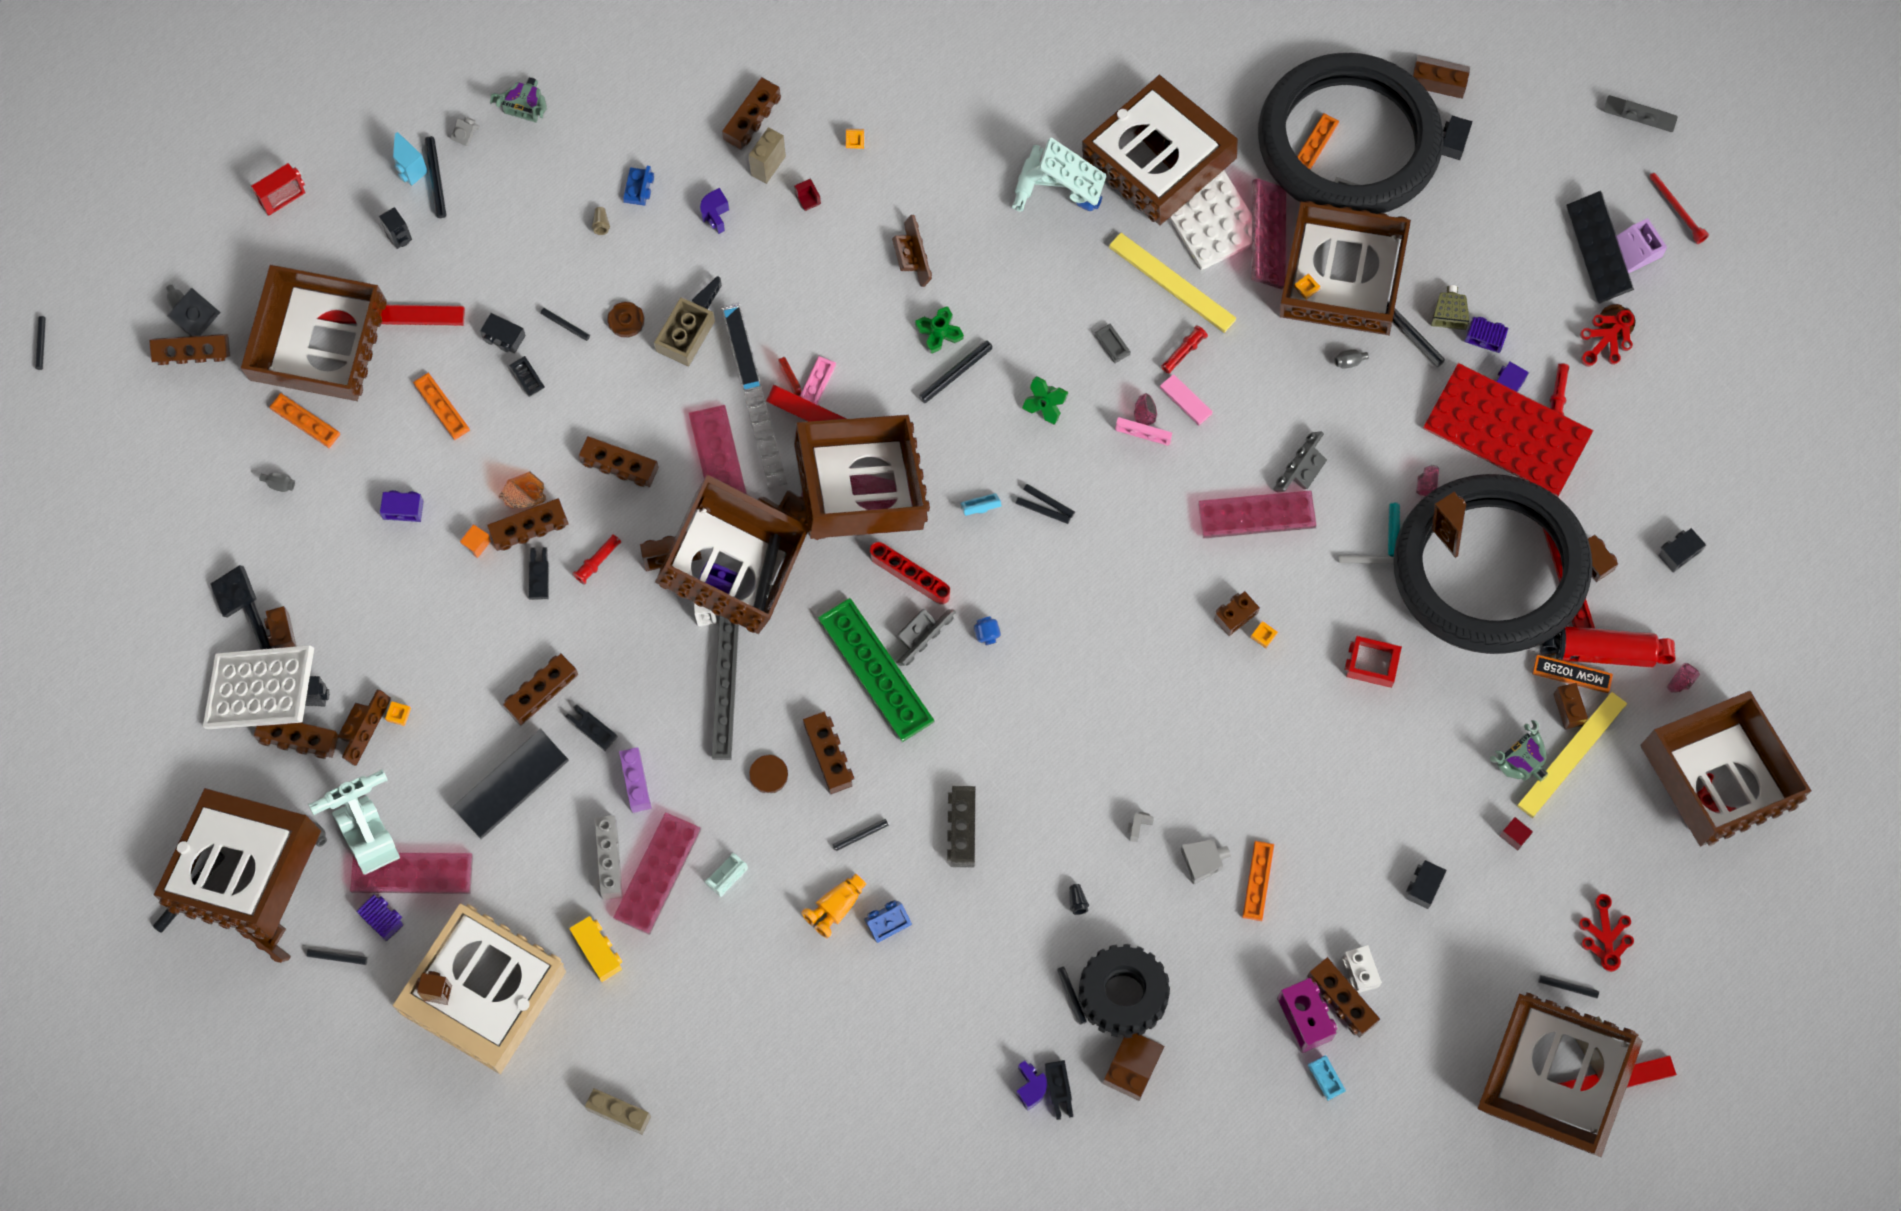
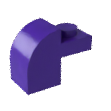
[700,188,729,234]
[1016,1061,1047,1111]

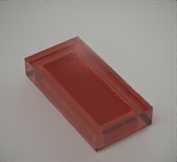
[778,357,801,396]

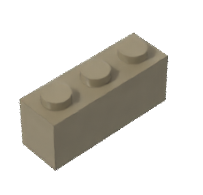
[585,1088,651,1135]

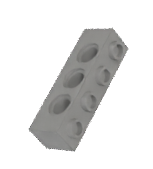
[595,816,623,900]

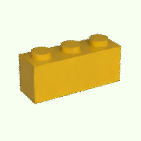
[569,916,622,982]

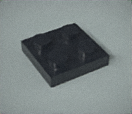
[167,288,221,336]
[210,565,257,618]

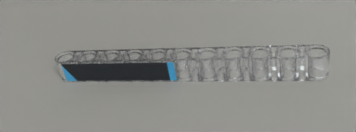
[721,302,787,489]

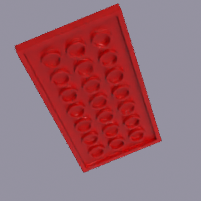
[1423,363,1594,497]

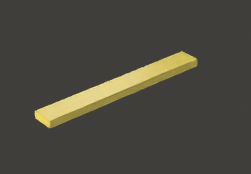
[1109,233,1236,333]
[1517,692,1627,819]

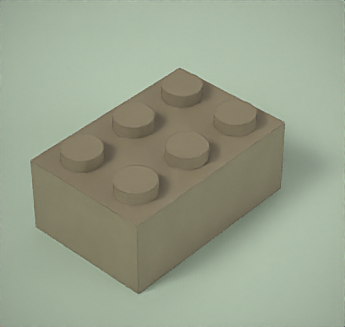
[654,297,715,367]

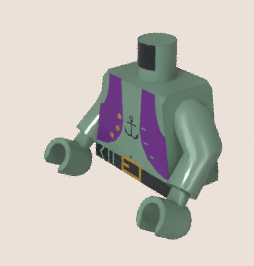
[490,77,547,123]
[1490,720,1548,782]

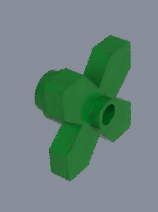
[915,306,964,354]
[1022,376,1068,425]

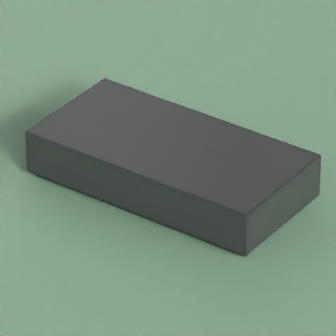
[1095,323,1131,363]

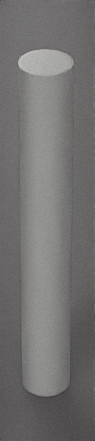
[1339,555,1394,564]

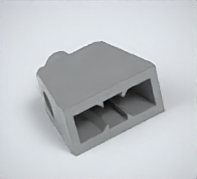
[1181,840,1231,884]

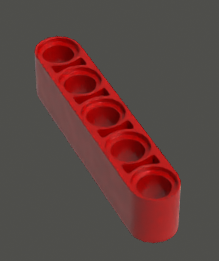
[766,384,847,422]
[870,542,950,604]

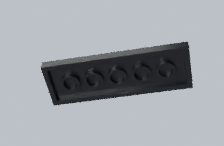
[1566,190,1634,304]

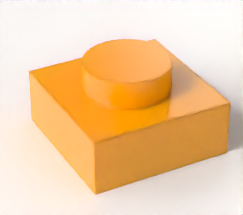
[846,129,864,149]
[1294,273,1321,300]
[1250,621,1278,648]
[385,701,411,726]

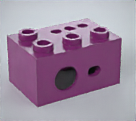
[1277,978,1337,1053]

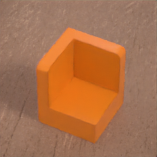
[460,524,491,558]

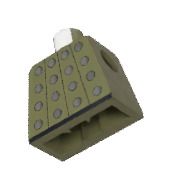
[1431,285,1469,330]

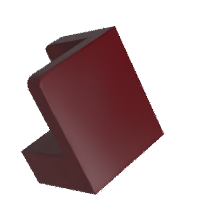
[794,178,821,211]
[1500,817,1533,851]

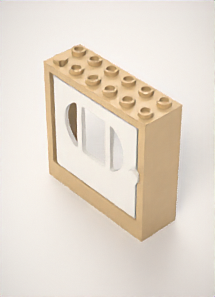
[393,903,566,1075]

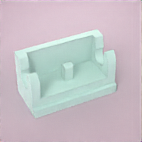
[705,853,748,897]

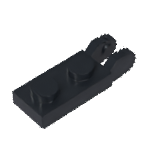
[529,547,549,600]
[565,705,618,751]
[1045,1060,1073,1120]

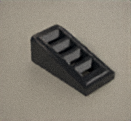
[692,276,722,309]
[509,356,545,397]

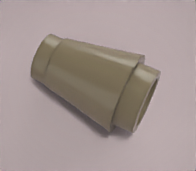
[592,207,610,235]

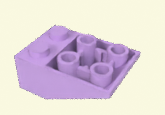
[1617,218,1667,273]

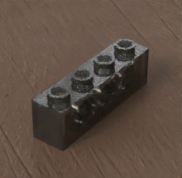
[947,786,976,868]

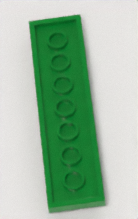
[818,598,935,742]

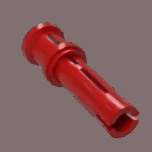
[1161,325,1208,374]
[1549,363,1570,415]
[572,534,621,585]

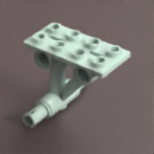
[1012,138,1106,212]
[308,769,400,875]

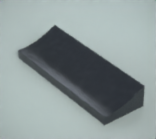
[452,728,569,839]

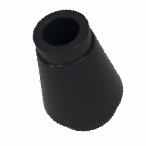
[1069,884,1089,915]

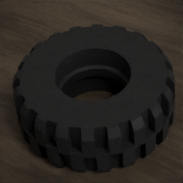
[1078,944,1170,1038]

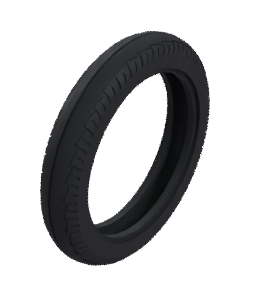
[1258,53,1443,214]
[1393,474,1592,654]

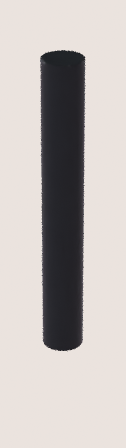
[540,308,590,341]
[35,316,46,370]
[1023,484,1075,518]
[1016,497,1071,524]
[832,819,889,851]
[307,949,368,965]
[1057,966,1087,1025]
[1538,975,1599,999]

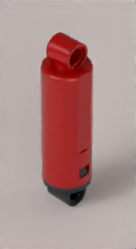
[1540,626,1676,667]

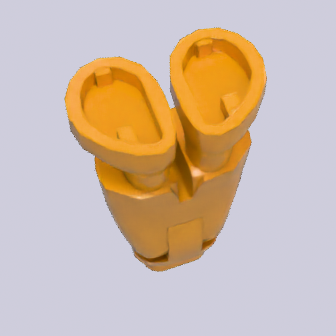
[801,874,867,939]

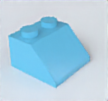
[393,132,428,186]

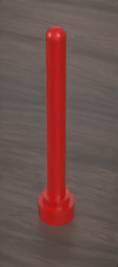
[1650,173,1709,244]

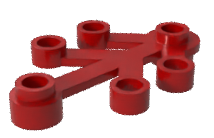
[1580,310,1634,367]
[1579,894,1634,972]

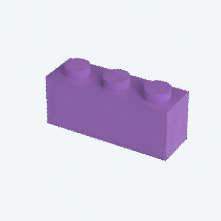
[619,747,652,813]

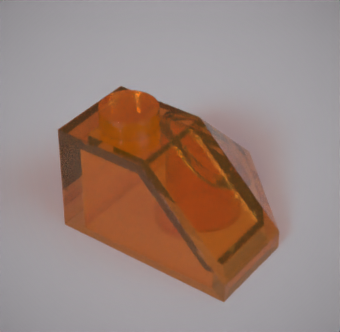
[499,471,546,509]

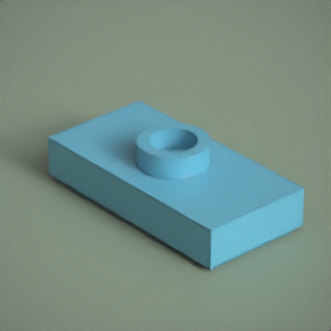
[960,493,1002,516]
[1308,1055,1346,1101]

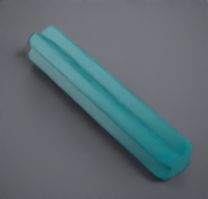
[1388,502,1400,557]

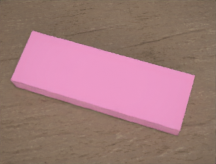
[800,356,836,404]
[1160,374,1213,426]
[1115,417,1172,446]

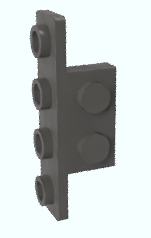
[1603,95,1678,132]
[1273,431,1327,492]
[896,609,956,666]

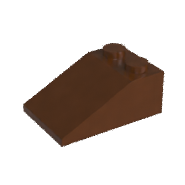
[1103,1033,1165,1101]

